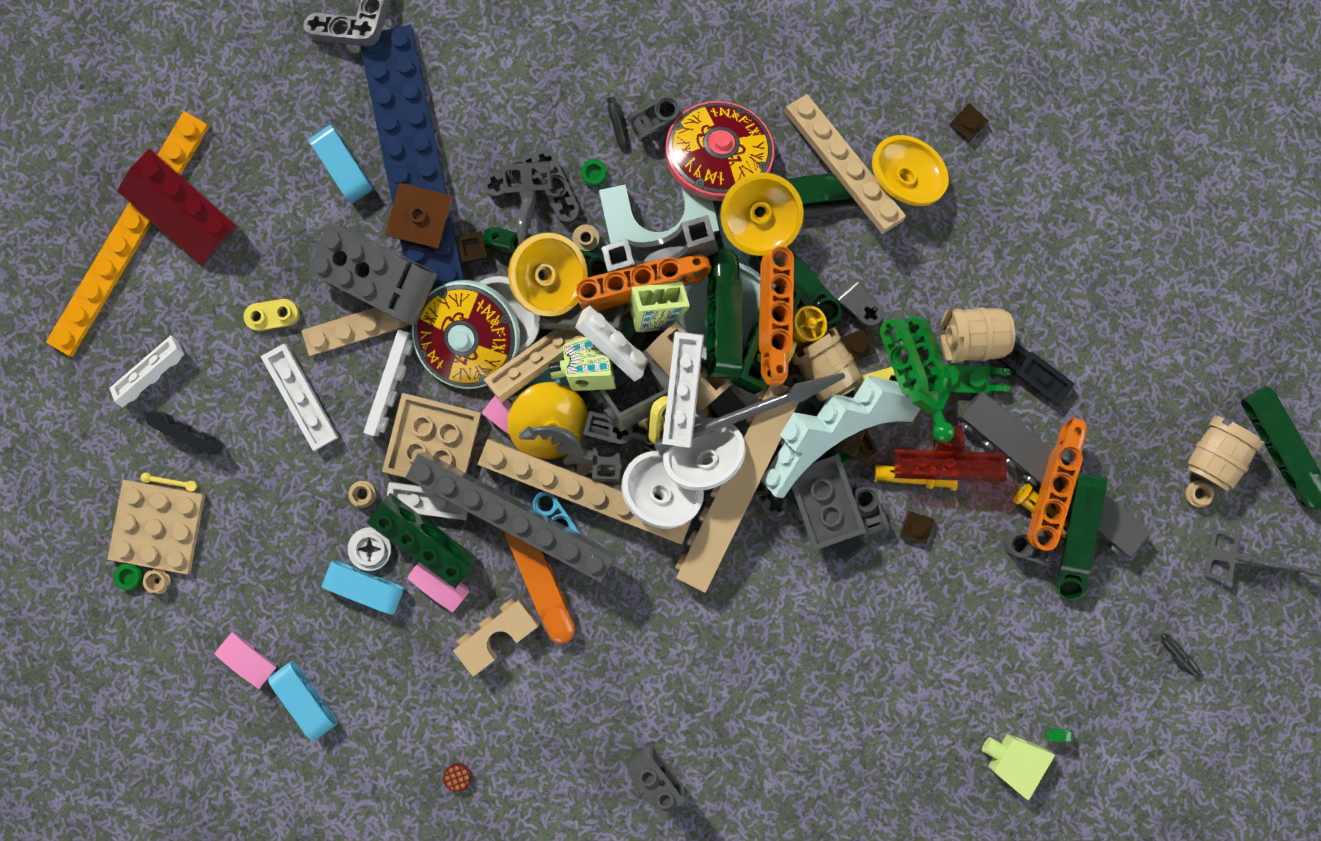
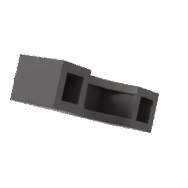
[602,215,719,272]

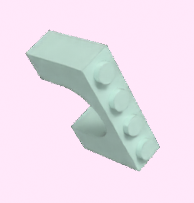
[599,184,719,244]

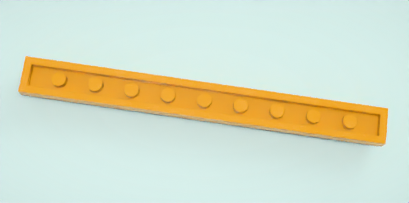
[46,111,210,356]

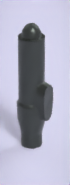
[607,96,628,150]
[1161,633,1202,677]

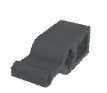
[583,411,653,445]

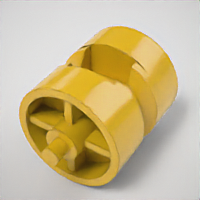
[793,306,827,348]

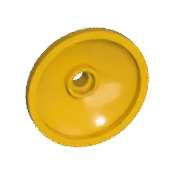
[872,135,949,206]
[720,173,804,256]
[508,233,588,316]
[507,382,588,460]

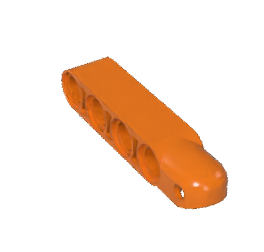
[759,246,794,386]
[576,254,711,312]
[1027,417,1088,551]
[504,531,575,644]

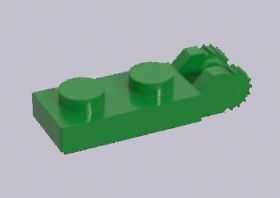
[933,365,1011,394]

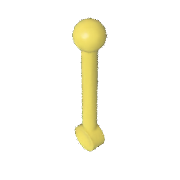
[140,473,197,491]

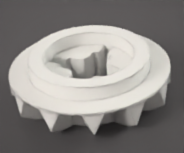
[348,527,392,571]

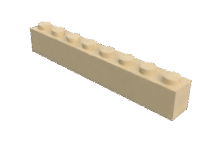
[675,384,799,593]
[477,439,691,545]

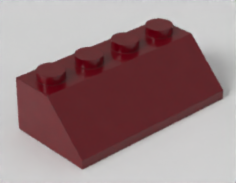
[117,148,239,266]

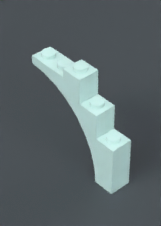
[761,376,920,498]

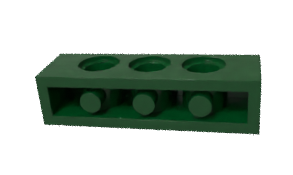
[731,284,803,395]
[366,493,477,589]

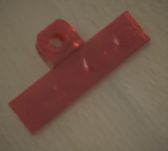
[894,426,1007,482]

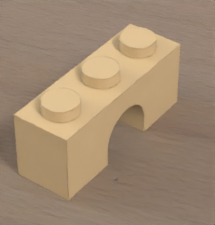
[646,321,732,411]
[453,598,540,677]

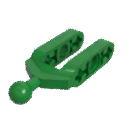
[880,316,955,443]

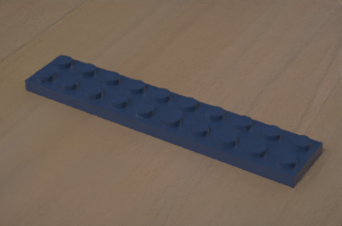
[360,24,465,292]

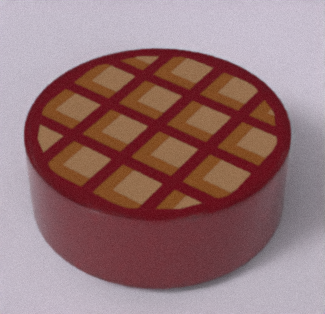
[443,763,472,792]

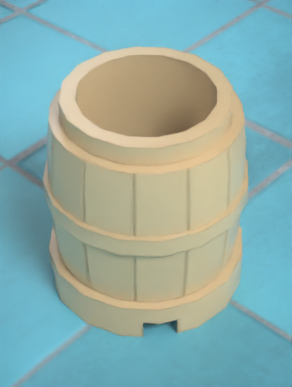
[941,307,1015,363]
[791,328,862,404]
[1187,415,1265,492]

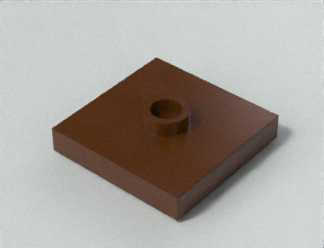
[385,183,453,250]

